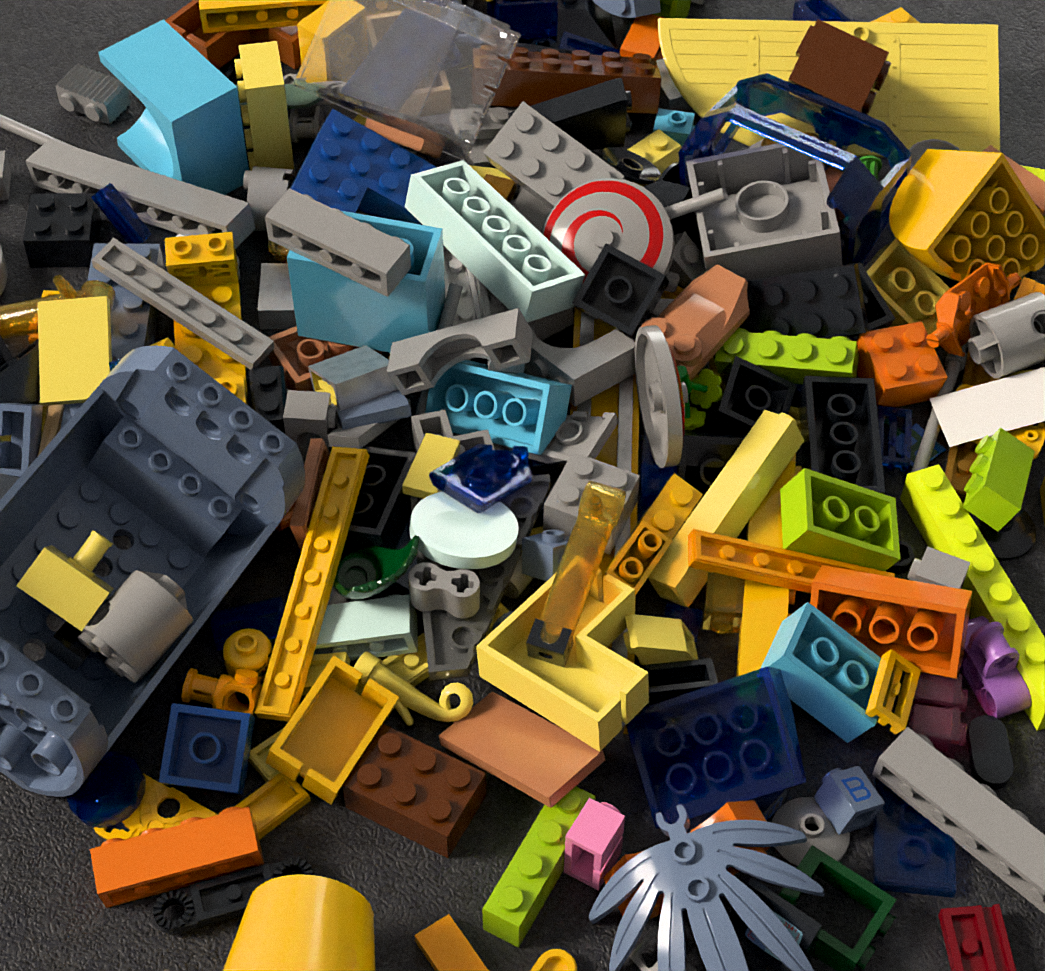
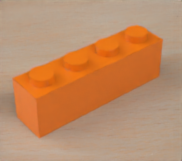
[90,807,264,908]

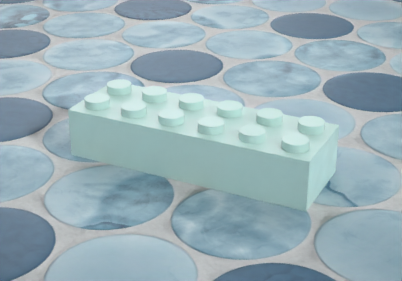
[405,160,585,323]

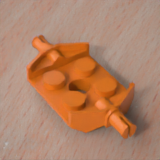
[926,262,1021,357]

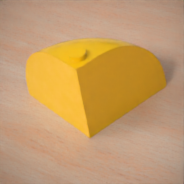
[889,149,1045,282]

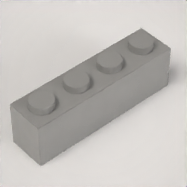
[265,188,411,297]

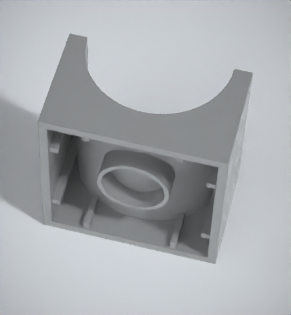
[686,136,842,280]

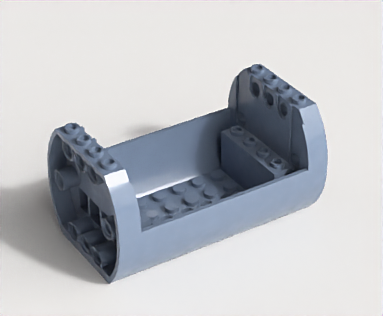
[0,346,306,797]

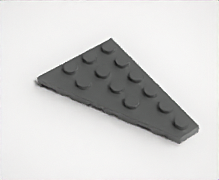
[410,474,550,680]

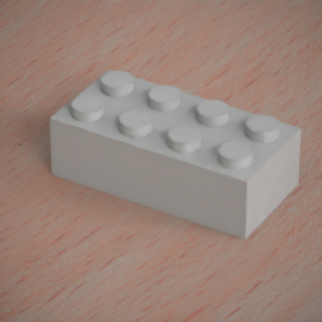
[483,102,626,209]

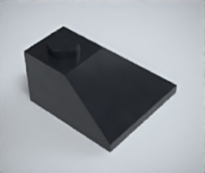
[553,0,616,55]

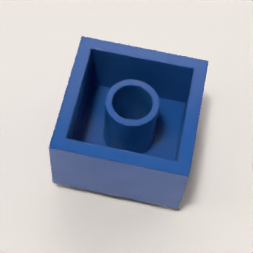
[159,703,256,795]

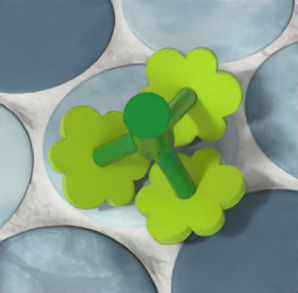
[677,365,722,430]

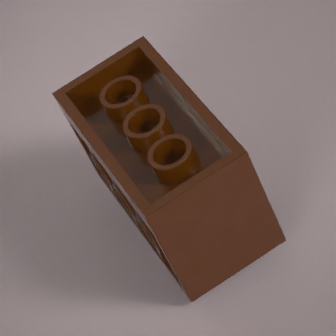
[788,19,891,124]

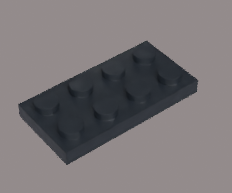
[739,263,869,338]

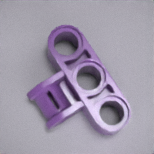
[960,616,1031,719]

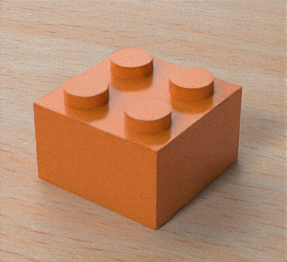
[856,321,948,411]

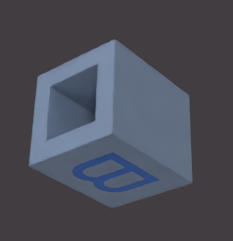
[814,766,885,835]

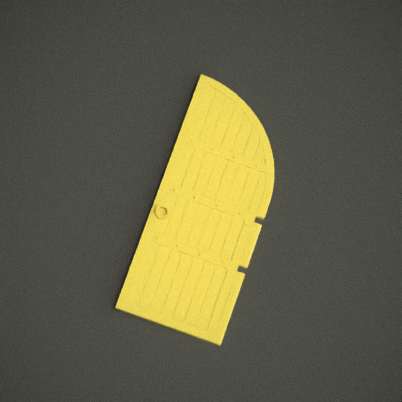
[658,18,1000,157]

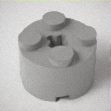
[243,166,296,232]

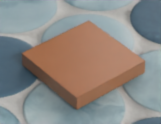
[364,118,443,159]

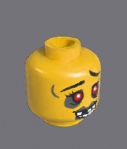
[223,628,273,681]

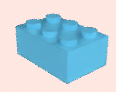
[758,602,881,743]

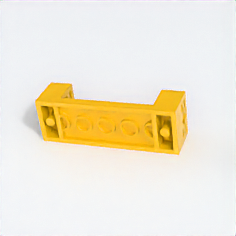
[165,232,249,406]

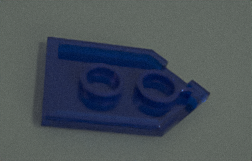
[429,444,532,514]

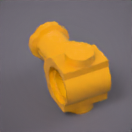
[181,668,262,715]

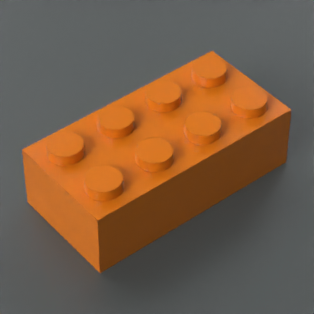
[810,565,972,679]

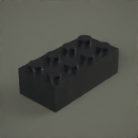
[799,376,885,494]

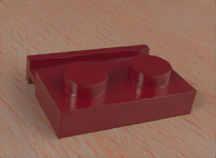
[938,904,1016,971]

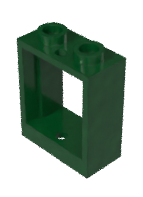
[779,845,897,971]

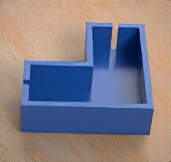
[291,108,437,225]

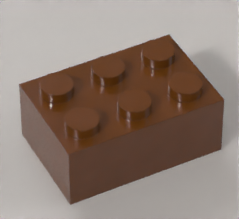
[343,724,486,858]

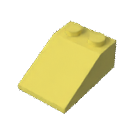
[864,238,950,335]

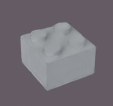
[543,451,640,555]

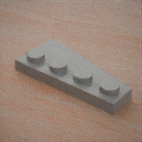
[493,411,619,463]

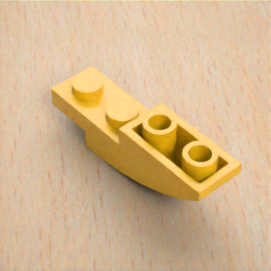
[604,473,703,595]

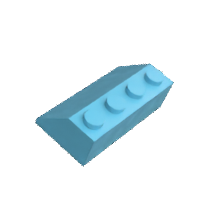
[425,360,572,455]

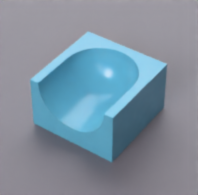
[99,19,249,195]

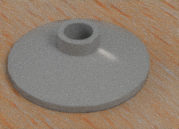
[772,797,850,868]

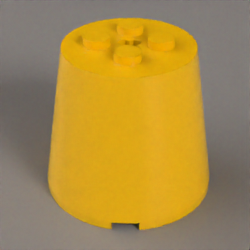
[223,874,375,971]

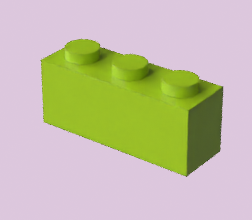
[963,427,1035,532]

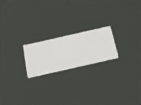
[930,367,1045,447]

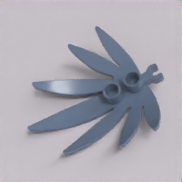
[589,804,825,971]

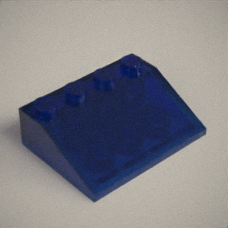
[626,666,806,829]

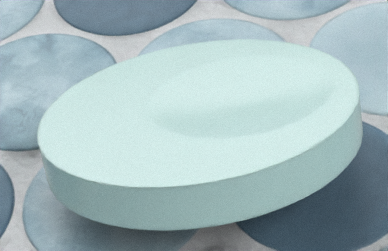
[409,490,519,569]

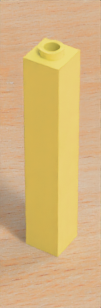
[648,410,804,608]

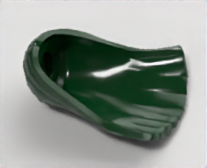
[333,535,419,602]

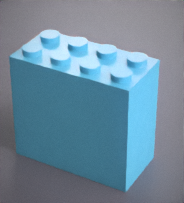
[287,211,446,353]

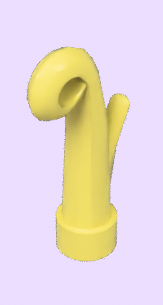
[353,651,473,726]

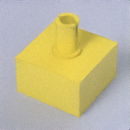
[16,530,114,631]

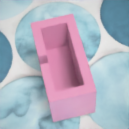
[564,798,625,891]

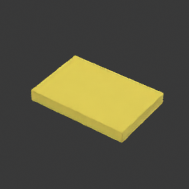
[38,296,112,406]

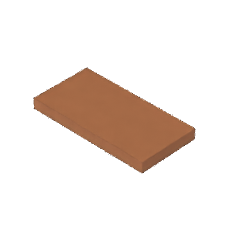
[439,691,605,808]

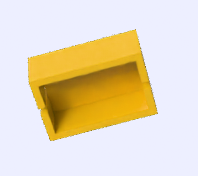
[265,655,399,805]

